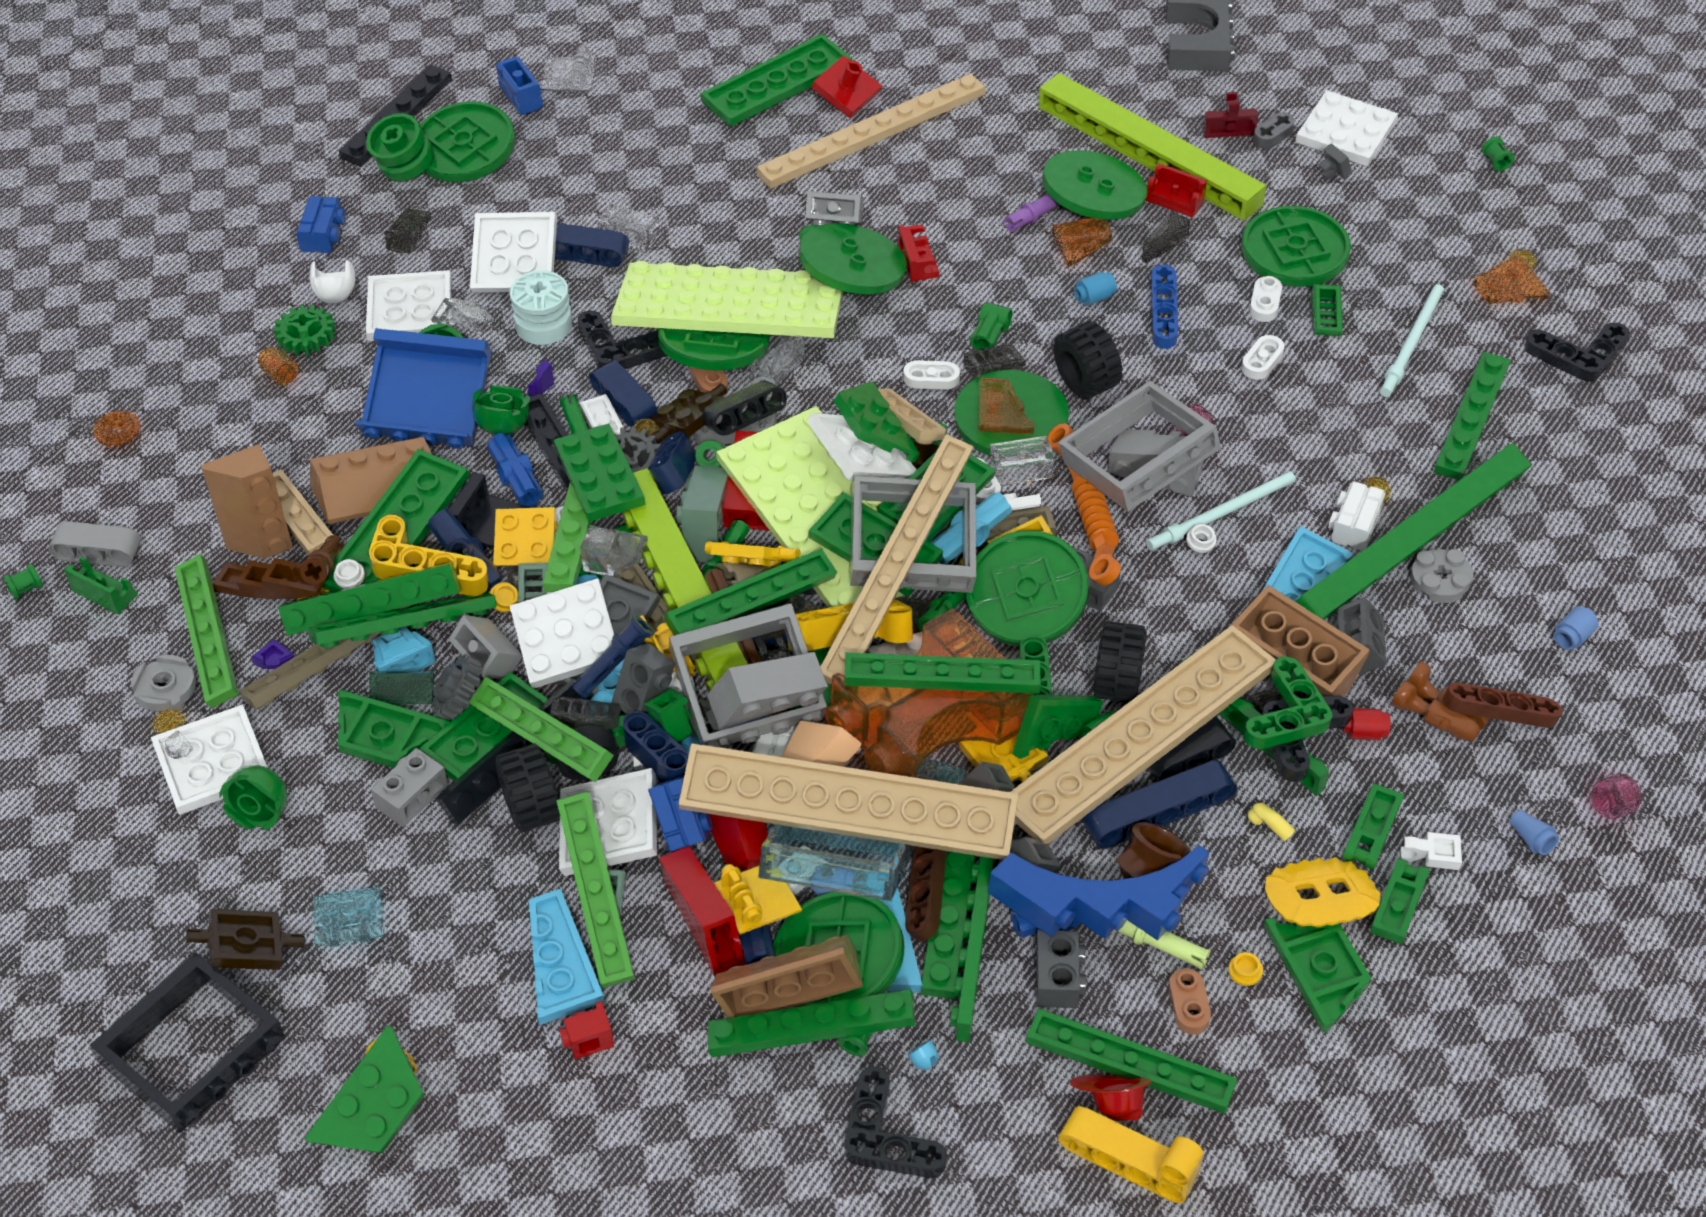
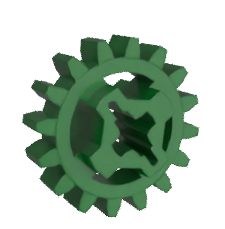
[273,305,336,356]

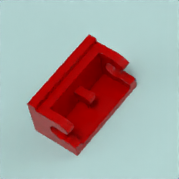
[1145,163,1207,218]
[898,225,940,282]

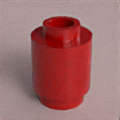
[1341,708,1391,741]

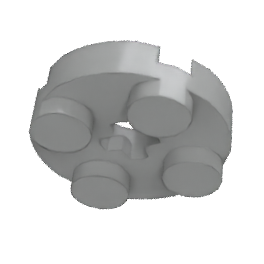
[1410,549,1473,603]
[131,655,196,712]

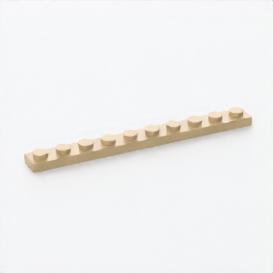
[756,73,985,189]
[821,434,974,691]

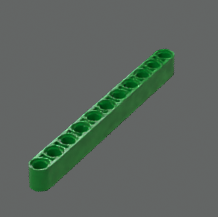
[1295,442,1533,620]

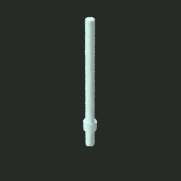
[1380,284,1444,397]
[1146,471,1295,551]

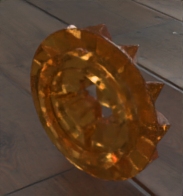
[93,410,141,448]

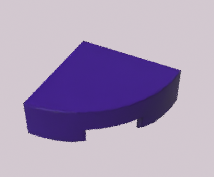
[528,360,554,397]
[251,639,295,669]

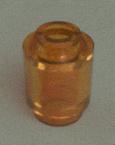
[258,346,299,386]

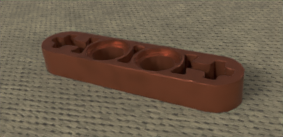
[1442,683,1563,728]
[905,846,947,942]

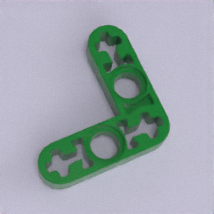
[1243,656,1332,749]

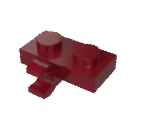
[1203,92,1258,138]

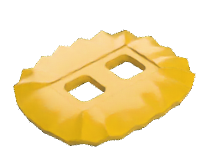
[1265,857,1380,928]

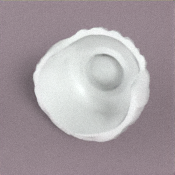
[309,260,355,304]

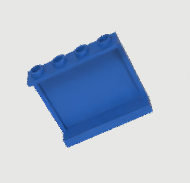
[355,328,492,449]

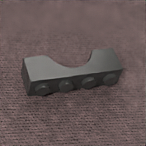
[959,761,1061,873]

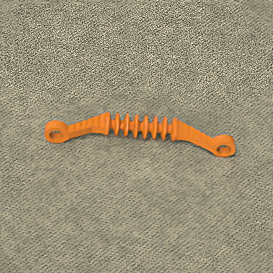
[1047,423,1121,586]

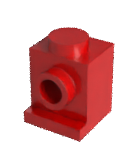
[558,1001,614,1060]

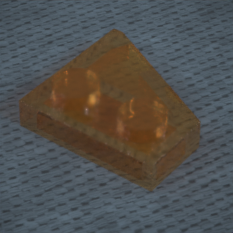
[1052,218,1112,267]
[1472,254,1550,304]
[978,377,1035,434]

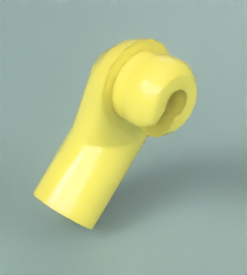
[1248,803,1295,841]

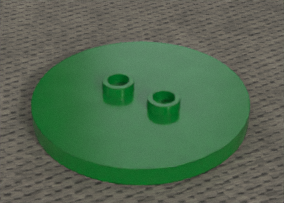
[420,101,516,182]
[1042,150,1147,220]
[1241,206,1351,286]
[799,223,907,295]
[658,328,770,371]
[954,370,1069,459]
[966,531,1089,647]
[773,890,905,1007]

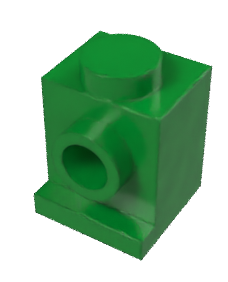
[644,688,693,743]

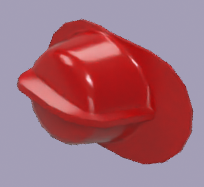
[1069,1074,1152,1121]

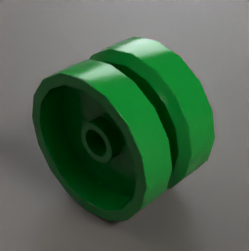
[366,113,434,182]

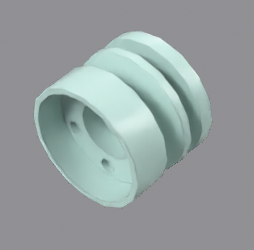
[510,271,572,345]

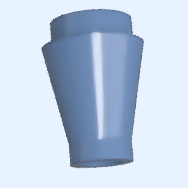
[1510,810,1559,856]

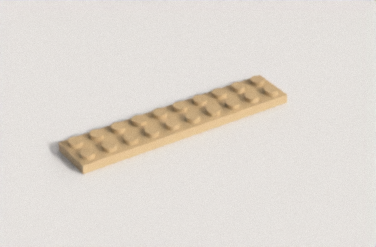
[1010,625,1276,844]
[678,743,1018,860]

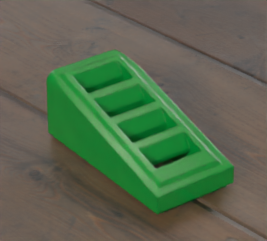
[1310,284,1343,336]

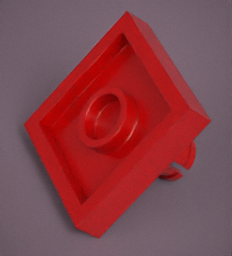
[811,55,883,119]

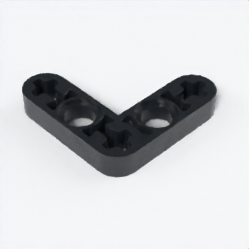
[577,310,667,369]
[1525,323,1630,382]
[1262,696,1354,782]
[845,1066,947,1178]

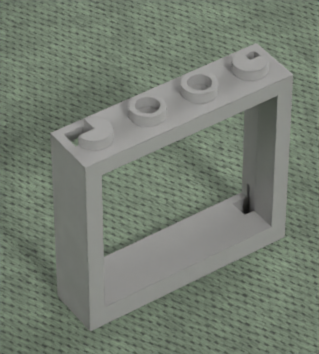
[1058,381,1221,512]
[850,475,976,593]
[669,604,827,749]

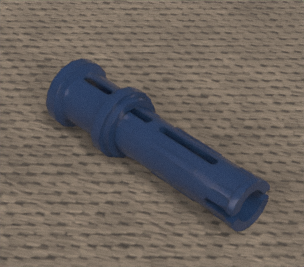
[572,615,654,698]

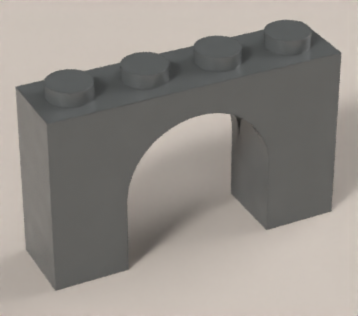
[1166,0,1235,71]

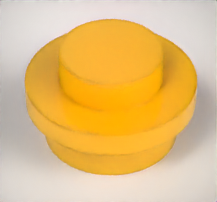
[490,582,518,613]
[1228,952,1263,986]

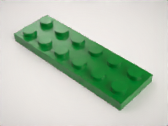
[700,34,853,127]
[322,449,470,592]

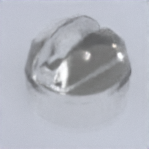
[164,731,193,759]

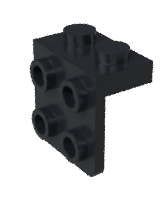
[448,472,528,550]

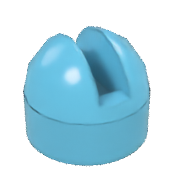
[907,1040,939,1070]

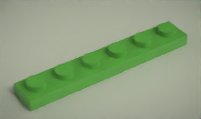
[543,482,593,592]
[174,554,239,708]
[469,677,614,783]
[556,792,635,989]

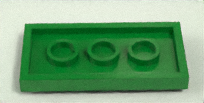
[554,423,646,522]
[877,451,996,542]
[808,492,943,597]
[419,672,549,781]

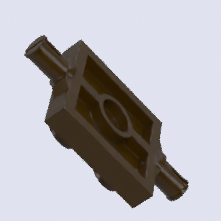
[649,383,728,444]
[186,909,305,970]

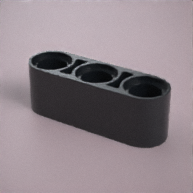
[702,381,787,436]
[1148,717,1236,782]

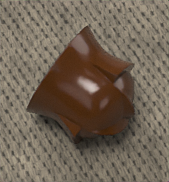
[1115,822,1191,879]

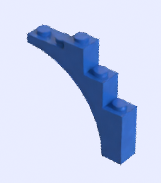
[988,845,1210,941]

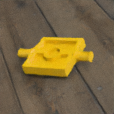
[705,541,801,567]
[959,709,1048,782]

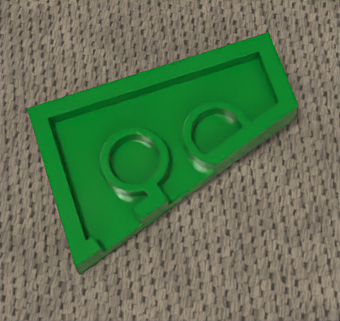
[1012,695,1104,759]

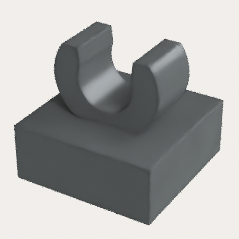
[1319,143,1352,180]

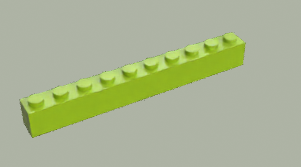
[1039,73,1266,221]
[622,468,748,693]

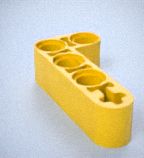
[369,515,489,596]
[788,599,913,651]
[1058,1106,1204,1203]

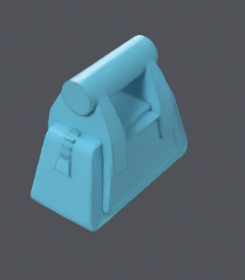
[371,626,436,685]

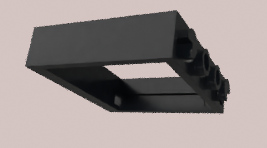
[89,952,285,1134]

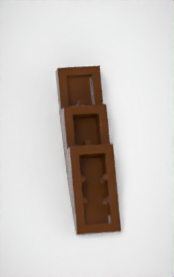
[213,558,330,599]

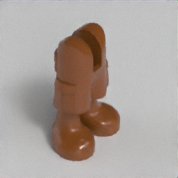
[1392,661,1490,742]

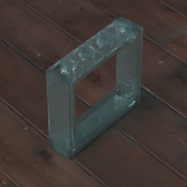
[758,824,913,901]

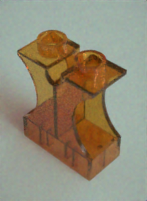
[825,608,1034,778]

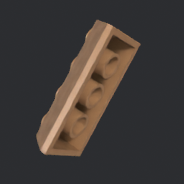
[310,437,432,524]
[201,444,293,559]
[1230,585,1370,697]
[710,935,863,1018]

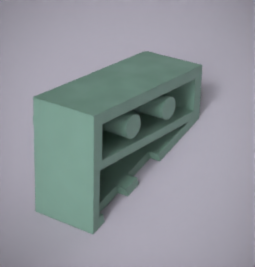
[677,465,728,562]

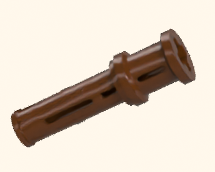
[300,535,344,585]

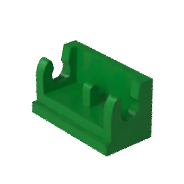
[64,557,138,614]

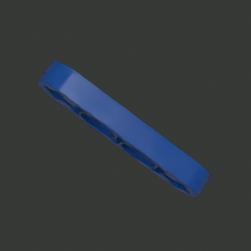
[1151,264,1178,349]

